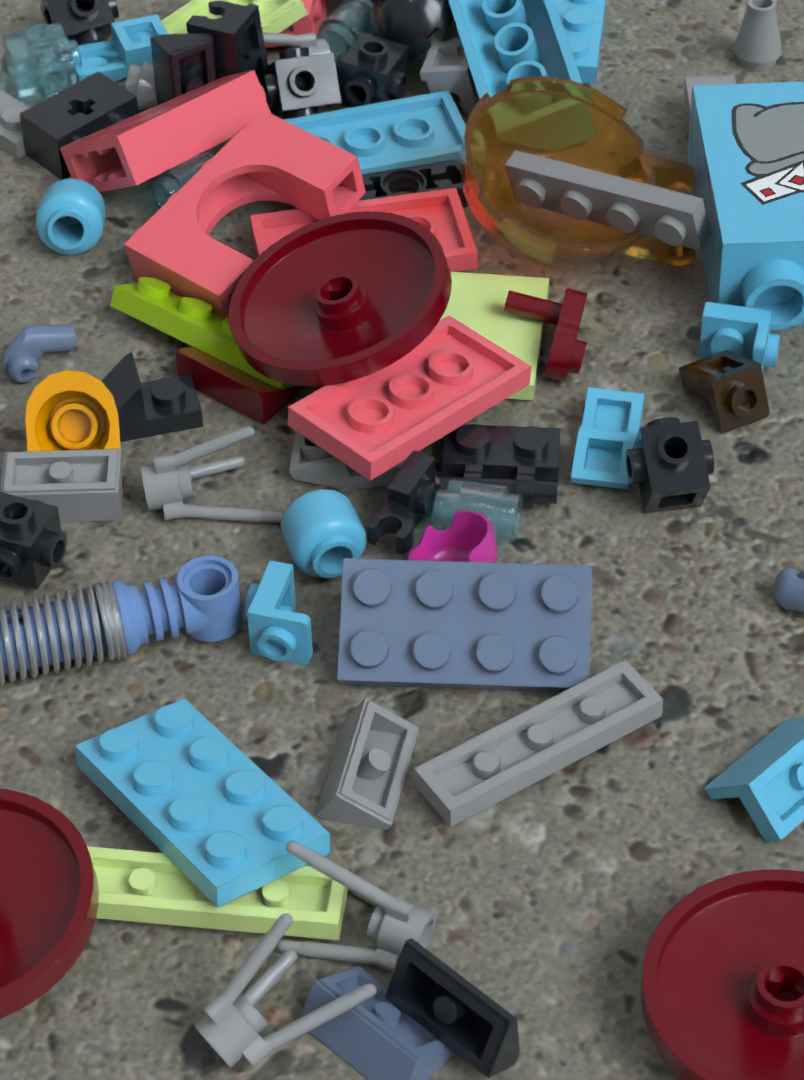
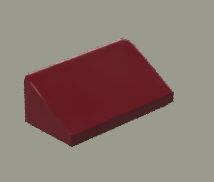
[175,347,299,425]

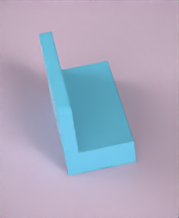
[704,717,804,841]

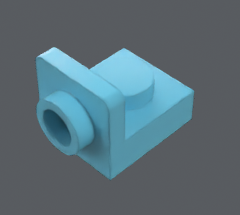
[699,302,780,375]

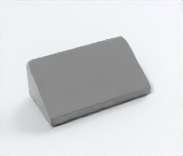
[1,449,123,522]
[315,698,419,830]

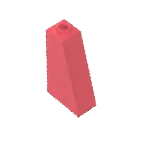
[60,70,271,192]

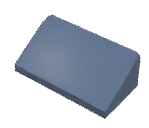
[300,966,456,1080]

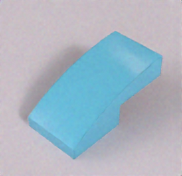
[65,14,168,83]
[571,387,645,490]

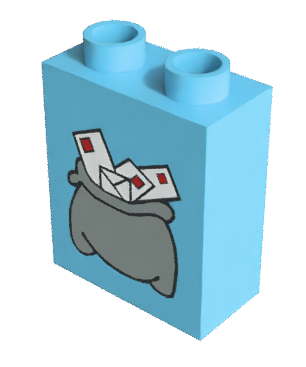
[686,81,804,331]

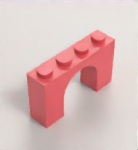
[124,110,366,318]

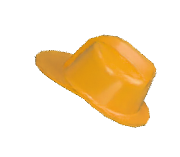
[25,370,121,451]

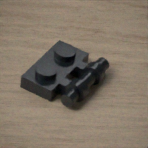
[440,424,561,509]

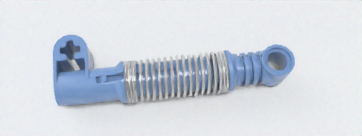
[0,555,243,685]

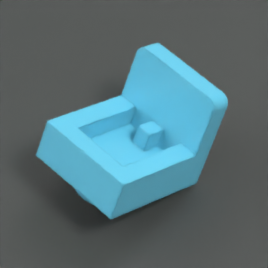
[245,560,313,665]

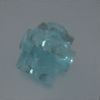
[2,22,82,102]

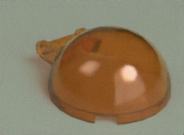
[459,76,696,269]

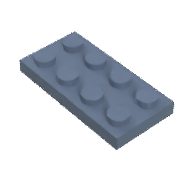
[337,558,592,692]

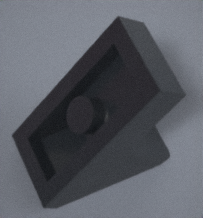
[102,352,203,442]

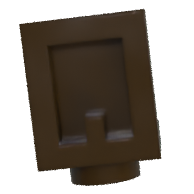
[679,350,770,433]

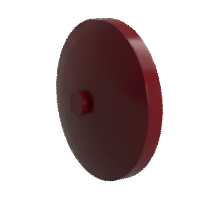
[229,211,452,386]
[0,789,99,1019]
[641,869,804,1080]

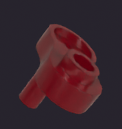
[503,288,588,383]

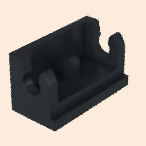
[186,1,268,86]

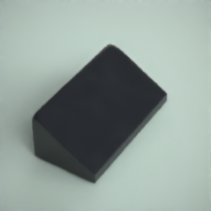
[150,33,216,105]
[385,938,520,1078]

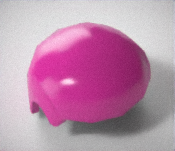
[407,510,498,563]

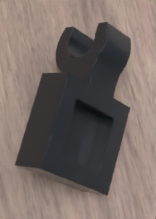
[368,451,441,555]

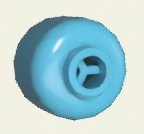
[35,178,106,256]
[281,489,367,578]

